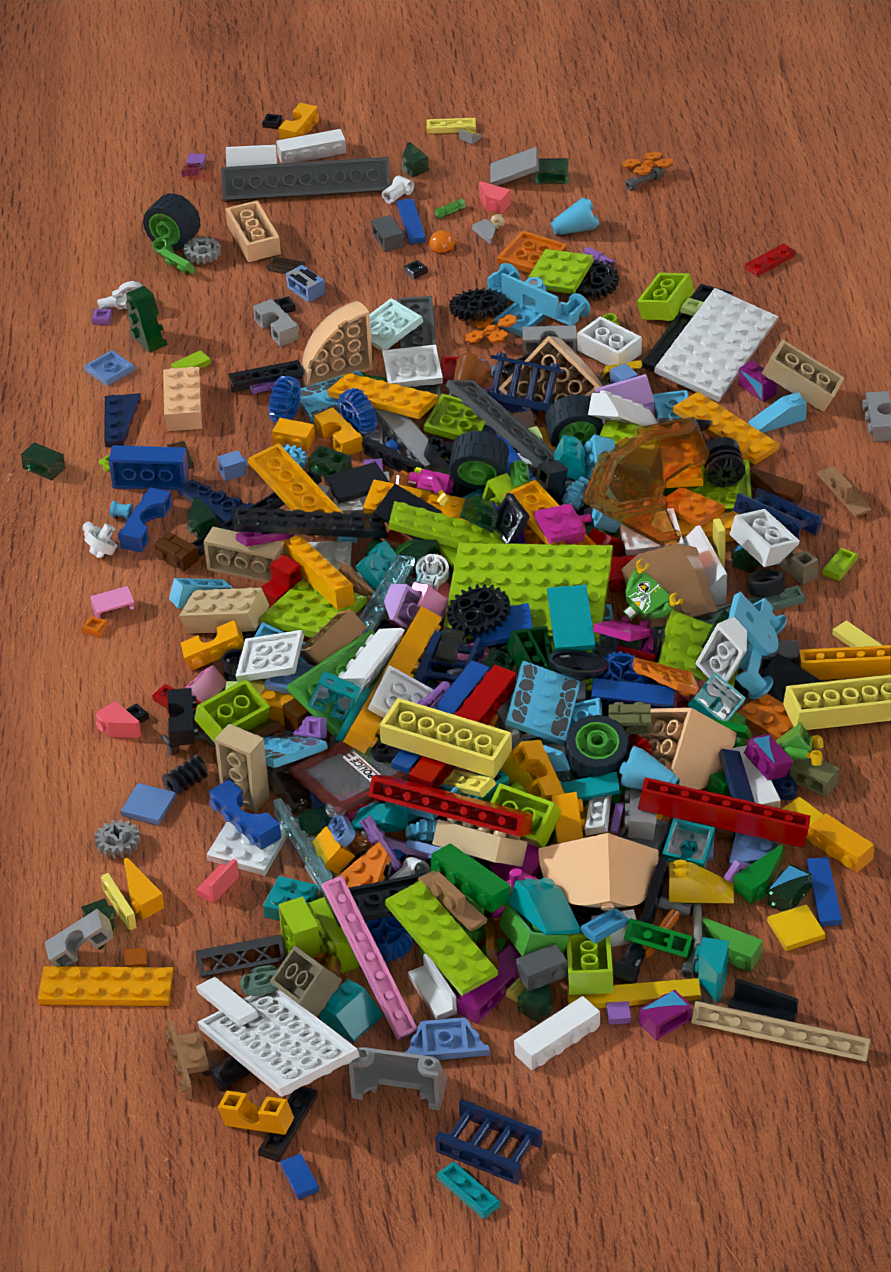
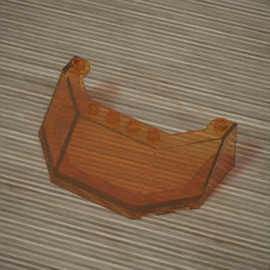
[582,416,710,546]

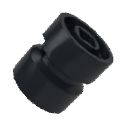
[222,649,242,681]

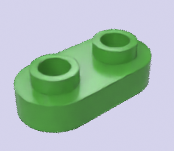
[509,460,531,488]

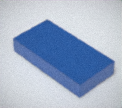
[280,1154,319,1200]

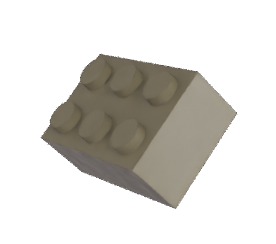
[270,945,342,1016]

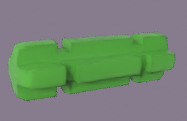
[435,199,466,219]

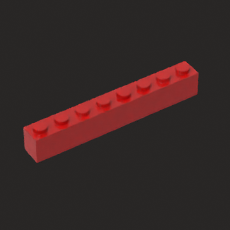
[409,665,517,789]
[368,775,533,836]
[638,777,811,848]

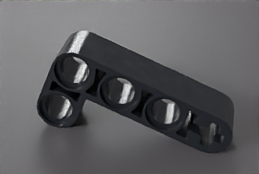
[424,437,477,498]

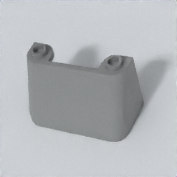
[349,1047,447,1111]

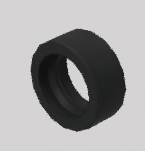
[747,569,786,598]

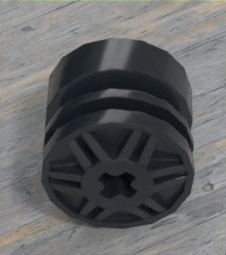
[701,437,745,488]

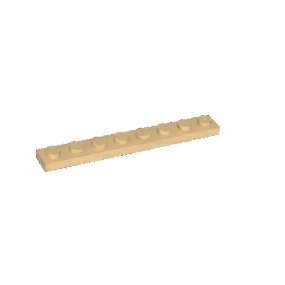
[691,1001,871,1061]

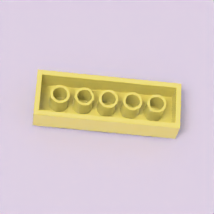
[783,675,891,730]
[379,698,512,778]

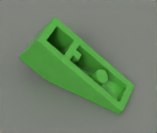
[702,917,763,972]

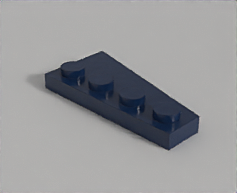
[104,393,141,447]
[178,480,254,524]

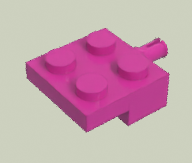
[534,503,592,545]

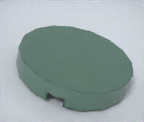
[240,965,278,996]

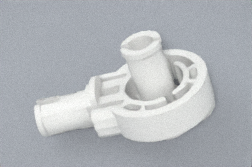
[97,281,143,310]
[82,522,117,558]
[416,554,449,591]

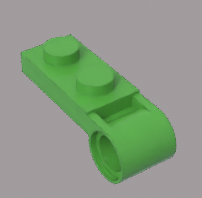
[152,237,196,275]

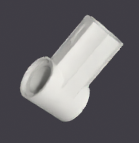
[382,175,415,204]
[389,857,430,880]

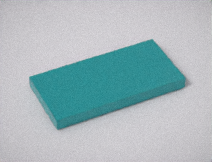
[547,585,595,652]

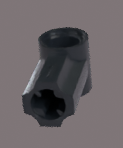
[613,943,646,984]

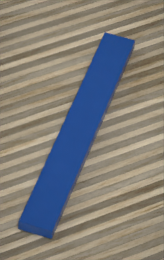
[391,660,489,774]

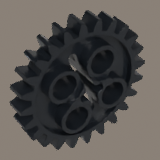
[575,260,619,300]
[449,288,507,321]
[446,584,511,638]

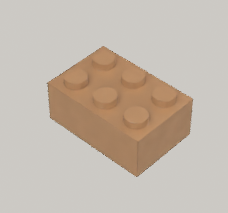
[300,609,366,666]

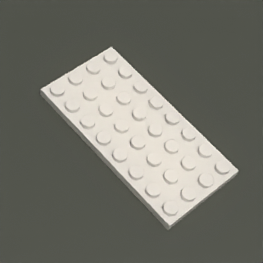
[654,288,778,402]
[198,989,360,1097]

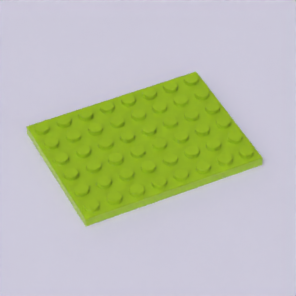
[443,543,613,642]

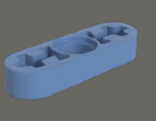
[329,812,356,847]

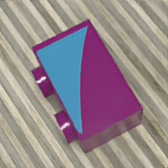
[738,361,777,402]
[744,734,793,780]
[640,990,691,1040]

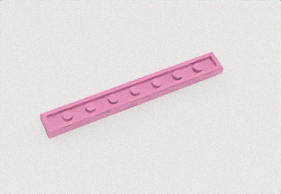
[321,876,417,1041]

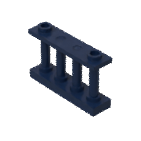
[486,352,565,411]
[733,488,824,540]
[414,630,484,690]
[435,1099,543,1185]

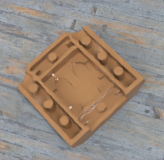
[621,544,717,633]

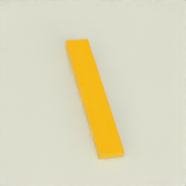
[567,978,701,1008]

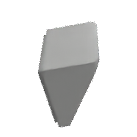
[459,129,483,145]

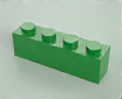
[430,843,511,913]

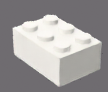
[577,316,642,366]

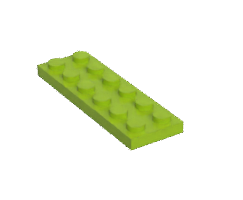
[388,501,504,548]
[385,881,498,996]

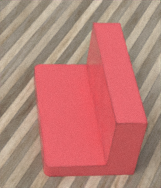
[196,859,239,903]

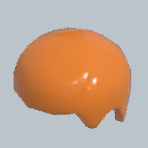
[429,230,456,253]

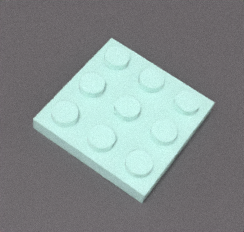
[369,298,424,351]

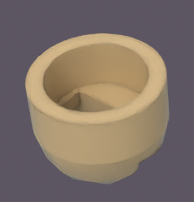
[490,214,505,229]

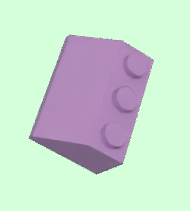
[595,374,654,424]
[384,584,441,631]

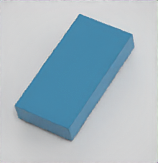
[581,907,629,944]

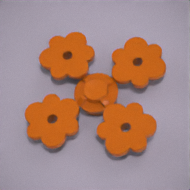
[622,151,674,176]
[465,314,517,343]

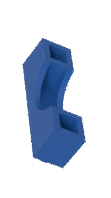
[118,487,172,553]
[209,779,281,850]

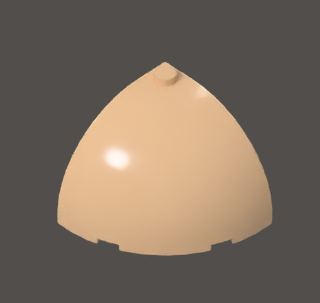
[301,301,373,387]
[499,336,602,403]
[634,708,737,790]
[538,833,659,911]

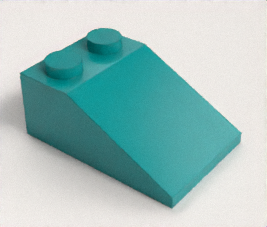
[509,878,581,935]

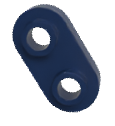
[771,773,798,800]

